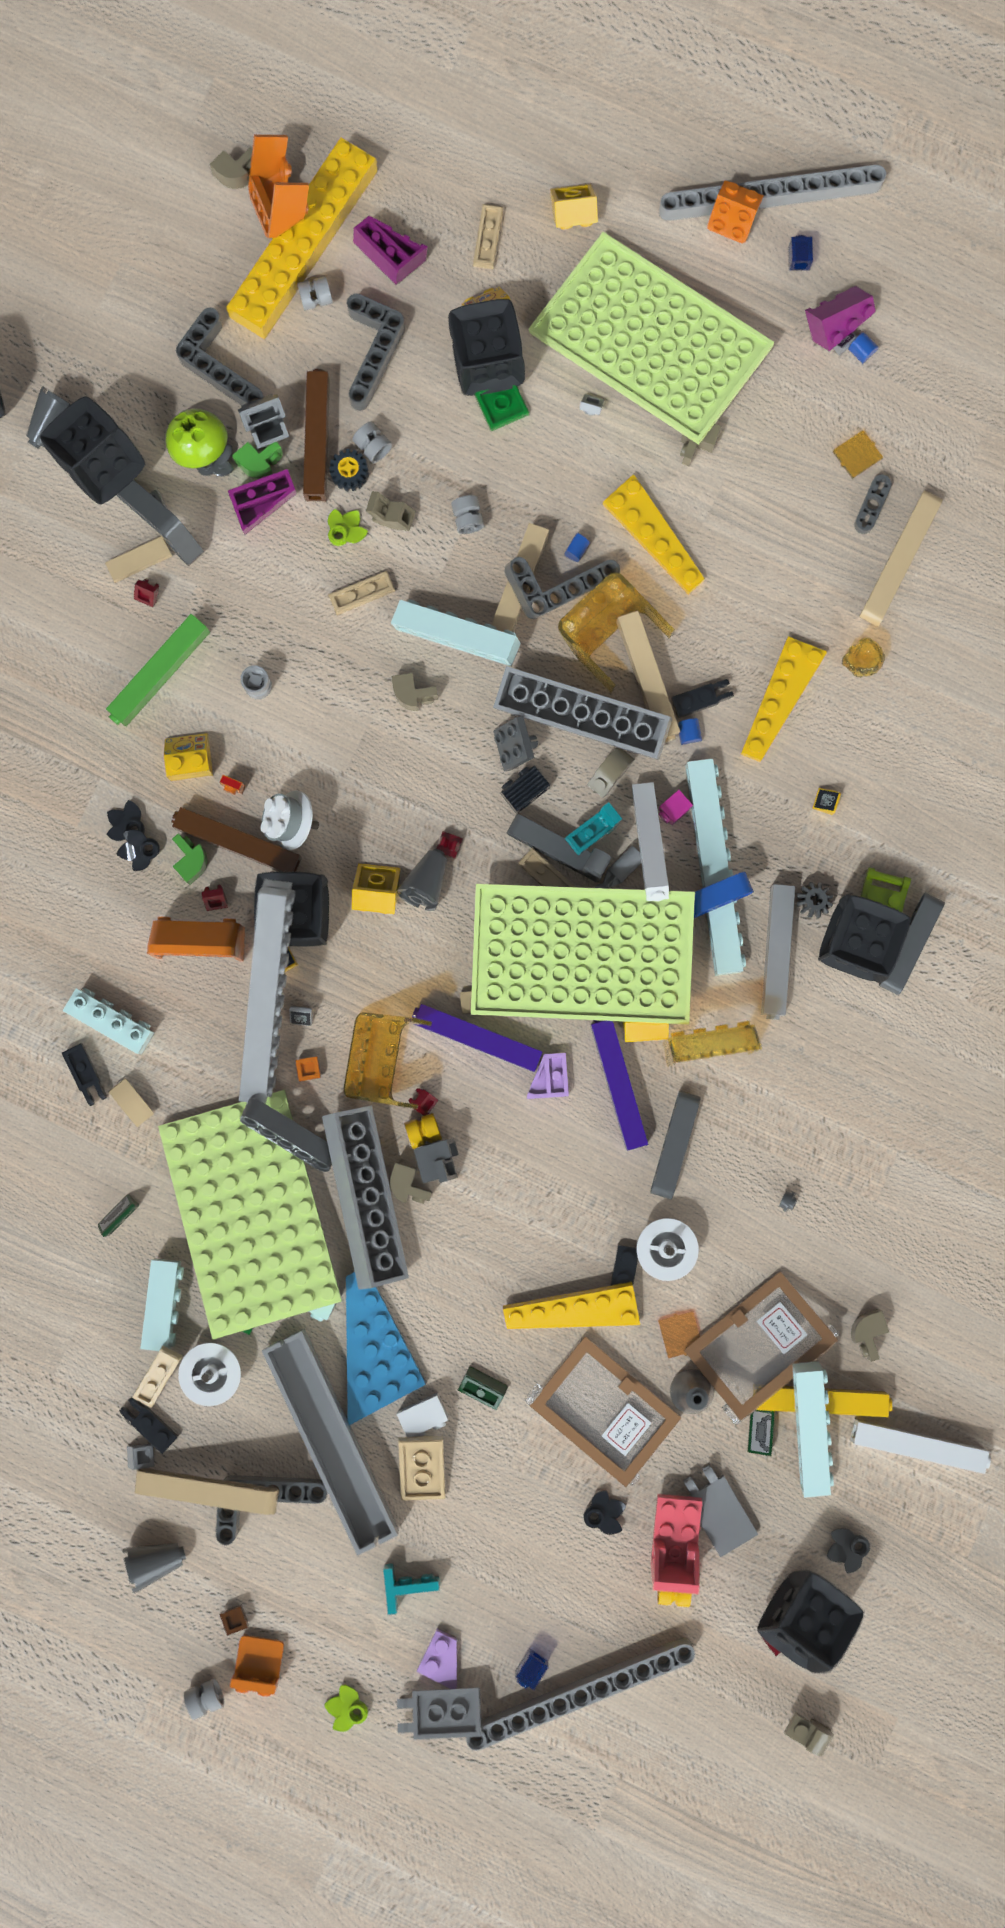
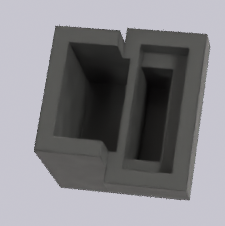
[238,394,289,449]
[413,1138,459,1183]

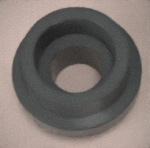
[779,1191,798,1212]

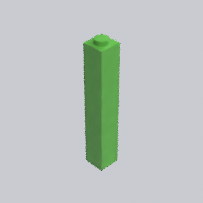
[106,614,210,727]

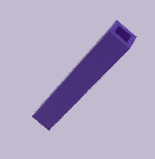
[411,1004,542,1072]
[590,1020,648,1151]

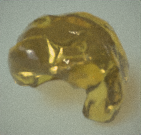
[842,637,885,678]

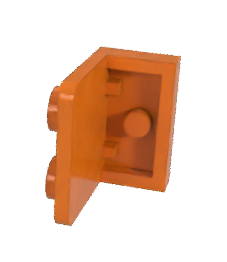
[707,180,764,243]
[230,1635,284,1697]

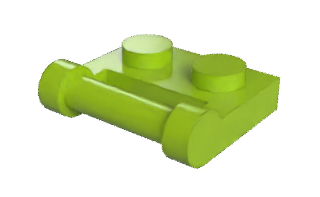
[860,867,911,912]

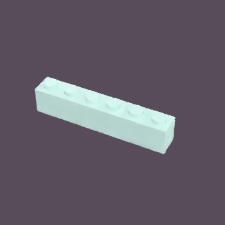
[391,599,521,667]
[792,1361,834,1498]

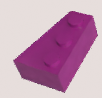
[353,216,428,285]
[805,286,876,351]
[227,469,296,535]

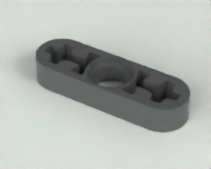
[854,475,891,534]

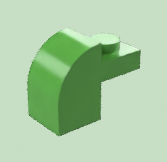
[232,442,283,479]
[172,833,207,885]

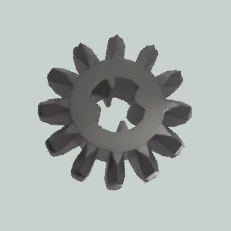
[796,882,833,919]

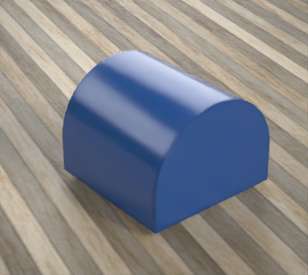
[848,332,879,364]
[564,533,590,562]
[677,718,702,745]

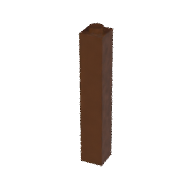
[303,369,330,502]
[171,807,302,872]

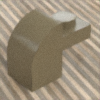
[209,147,252,189]
[680,424,721,467]
[366,491,416,531]
[392,673,438,711]
[587,748,635,798]
[390,1163,432,1204]
[851,1309,889,1362]
[784,1712,834,1756]

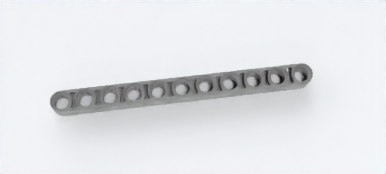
[659,165,886,221]
[466,1638,695,1751]

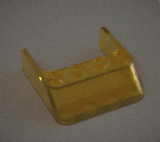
[558,573,675,693]
[344,1012,432,1109]
[663,1021,762,1068]

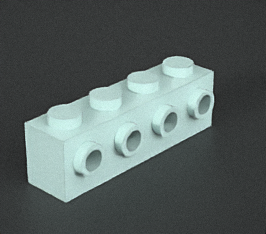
[63,987,155,1055]
[141,1258,184,1351]

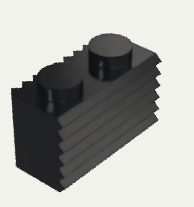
[501,765,550,814]

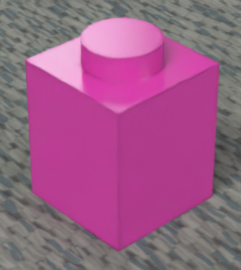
[658,790,693,825]

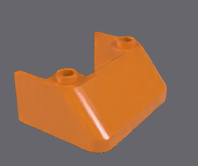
[248,134,309,238]
[147,917,245,961]

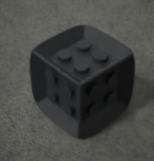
[448,299,525,396]
[40,396,145,505]
[254,872,329,947]
[818,894,911,983]
[757,1570,864,1673]

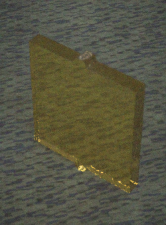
[833,430,883,479]

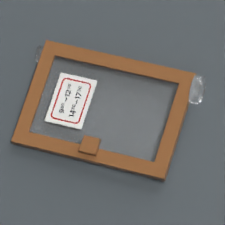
[684,1271,839,1426]
[524,1336,681,1487]

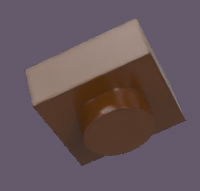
[219,1604,249,1636]

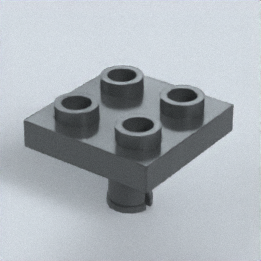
[493,716,538,771]

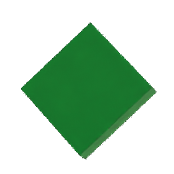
[475,385,529,432]

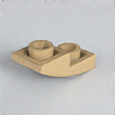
[108,1078,154,1127]

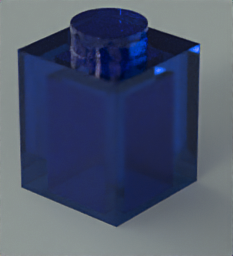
[788,235,813,271]
[515,1648,549,1690]

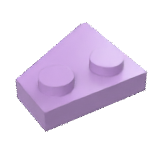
[527,1053,569,1099]
[417,1628,457,1689]

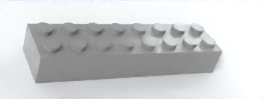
[493,666,672,760]
[322,1105,409,1289]

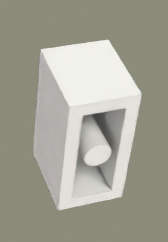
[397,1393,449,1437]

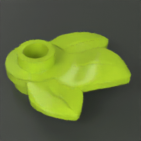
[327,509,368,546]
[324,1685,368,1732]

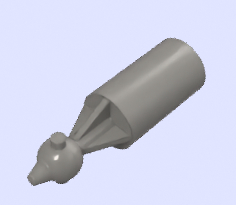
[595,846,641,889]

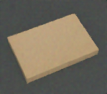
[398,1436,445,1500]

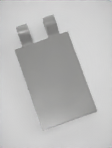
[683,1464,758,1558]
[397,1688,482,1740]

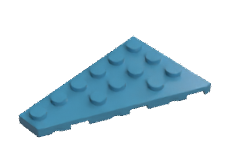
[346,1272,426,1425]

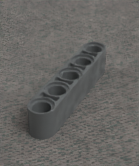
[878,892,945,996]
[650,1091,701,1199]
[240,1098,332,1172]

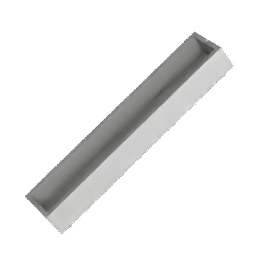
[239,879,295,1104]
[262,1328,399,1556]

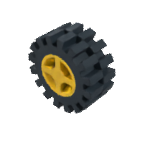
[329,449,369,491]

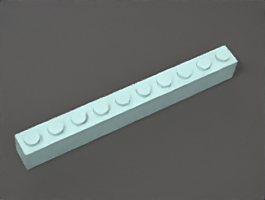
[685,759,746,976]

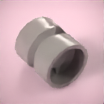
[297,276,333,311]
[353,422,392,463]
[451,495,484,534]
[241,665,272,699]
[184,1678,224,1720]

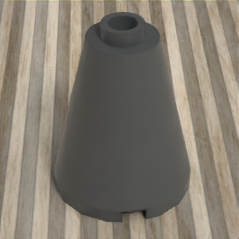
[26,386,71,449]
[397,849,447,911]
[670,1369,714,1414]
[122,1543,186,1594]

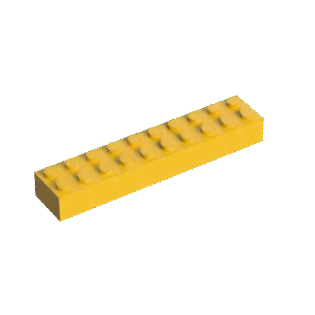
[226,137,378,339]

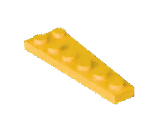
[603,474,705,595]
[741,636,827,762]
[503,1282,640,1329]

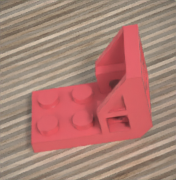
[651,1494,702,1594]

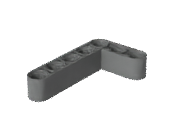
[347,293,405,411]
[176,308,264,405]
[116,480,204,566]
[504,557,620,619]
[506,814,611,882]
[216,1475,328,1546]

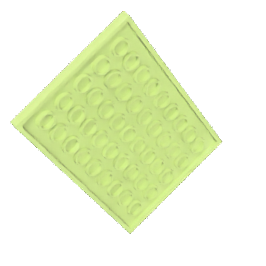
[529,232,774,445]
[471,884,695,1024]
[158,1090,342,1339]

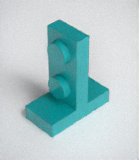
[565,802,622,856]
[383,1563,440,1615]

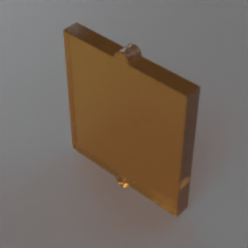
[658,1311,700,1358]

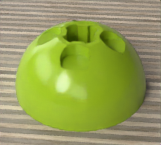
[165,408,228,468]

